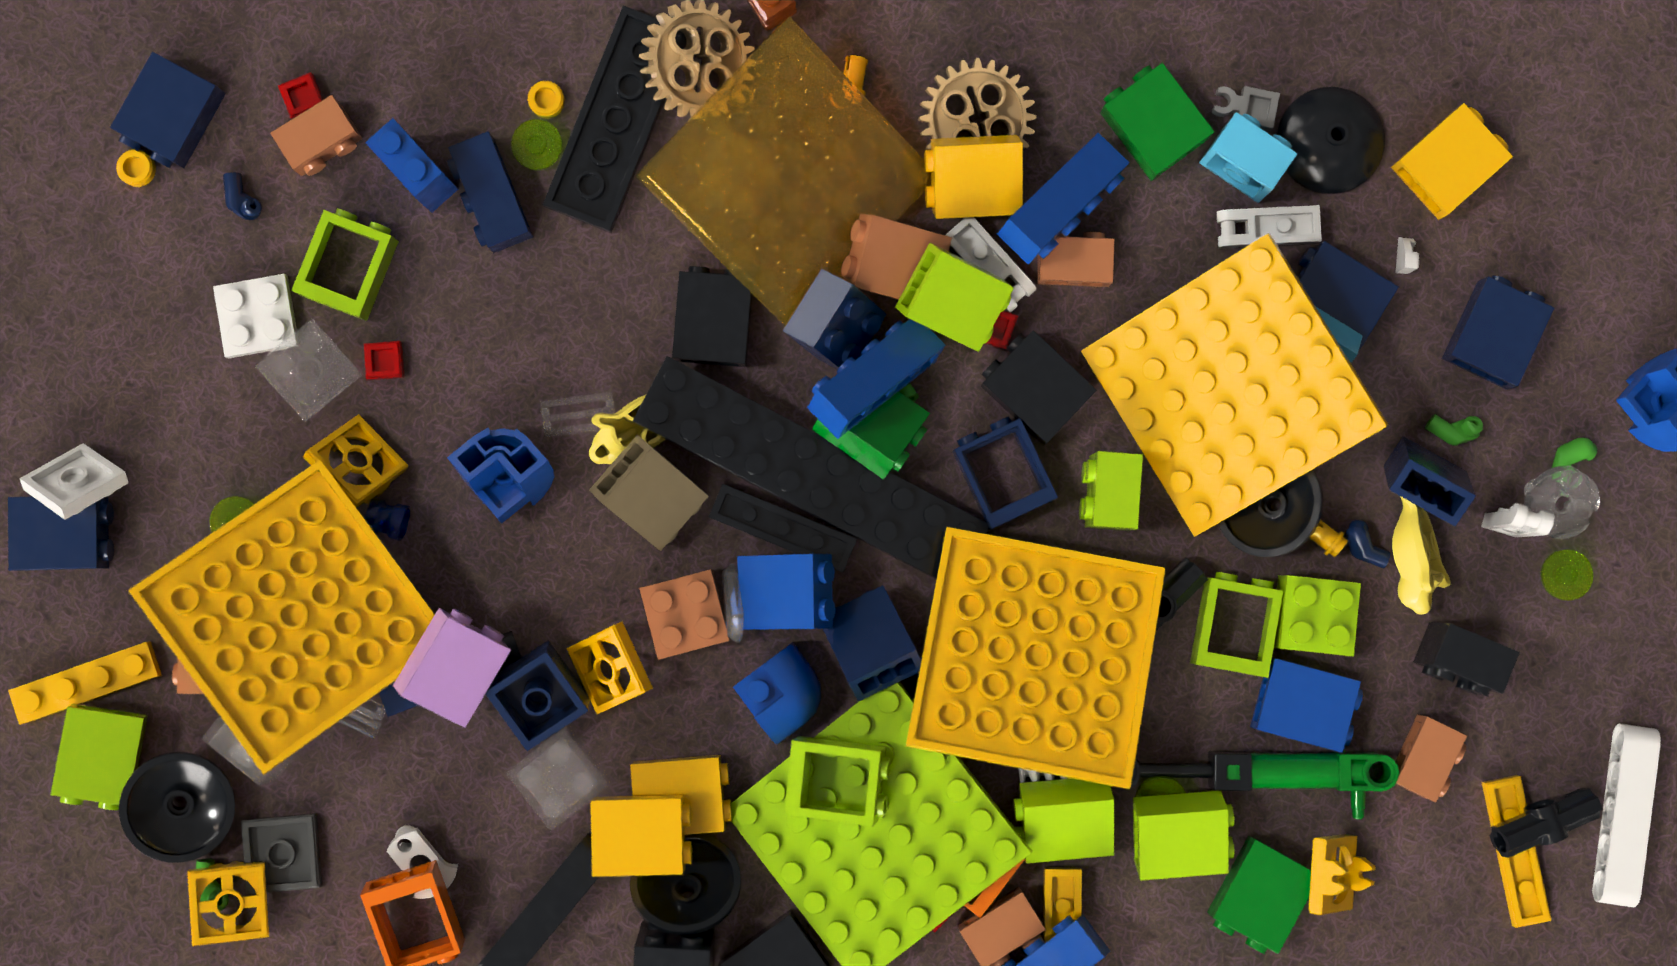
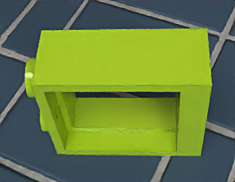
[291,208,399,321]
[1190,572,1283,678]
[784,736,891,827]

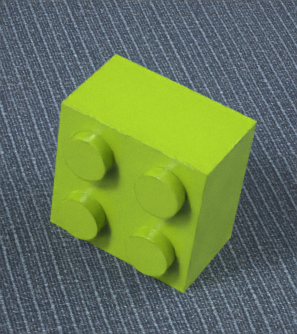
[1079,451,1143,531]
[1274,575,1361,657]

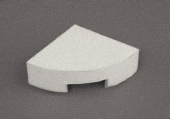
[1395,237,1419,274]

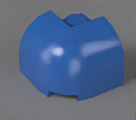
[1616,348,1677,452]
[447,427,555,524]
[733,642,821,745]

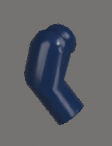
[223,172,262,220]
[1345,520,1390,568]

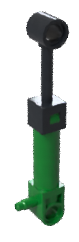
[1111,751,1399,820]

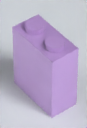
[393,608,511,727]

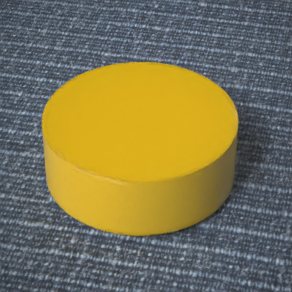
[528,81,565,119]
[116,149,156,187]

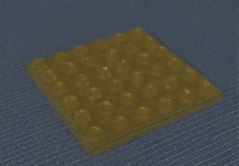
[635,17,931,326]

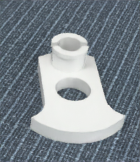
[387,825,458,899]

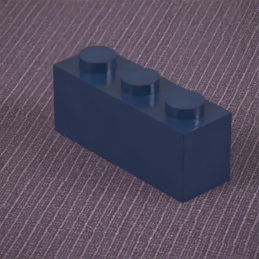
[447,131,534,253]

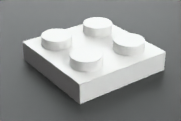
[213,274,299,359]
[19,443,129,520]

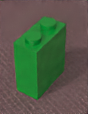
[1100,62,1215,181]
[812,392,930,480]
[1207,835,1311,954]

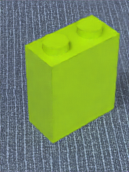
[895,242,1014,352]
[51,704,148,810]
[1013,778,1114,864]
[1133,791,1234,881]

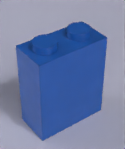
[365,118,458,213]
[737,554,835,629]
[1250,658,1363,753]

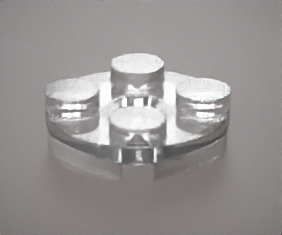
[1524,465,1600,540]

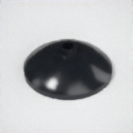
[1277,87,1385,194]
[1218,469,1323,557]
[119,752,235,863]
[630,833,741,935]

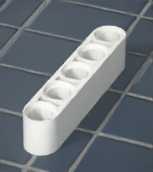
[1592,723,1661,907]

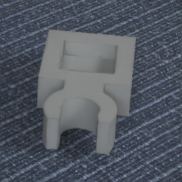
[1212,86,1280,131]

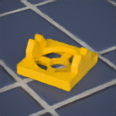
[303,414,409,508]
[566,622,653,714]
[1309,834,1376,915]
[187,861,269,946]

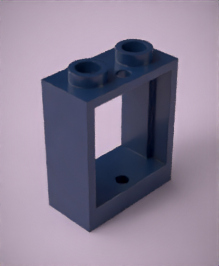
[952,416,1058,530]

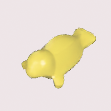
[589,395,665,464]
[1392,496,1451,615]

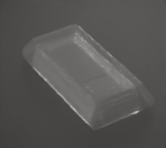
[721,564,744,642]

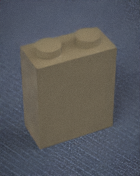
[589,434,709,551]

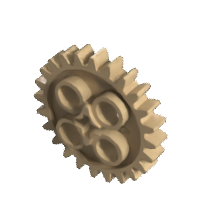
[639,0,756,120]
[918,58,1037,150]

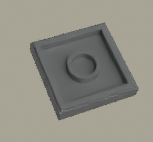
[241,813,322,894]

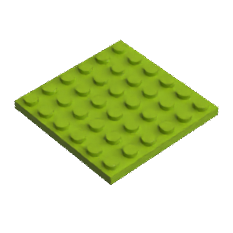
[731,682,1032,966]

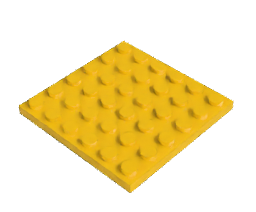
[1081,233,1388,537]
[128,459,435,775]
[906,527,1165,789]

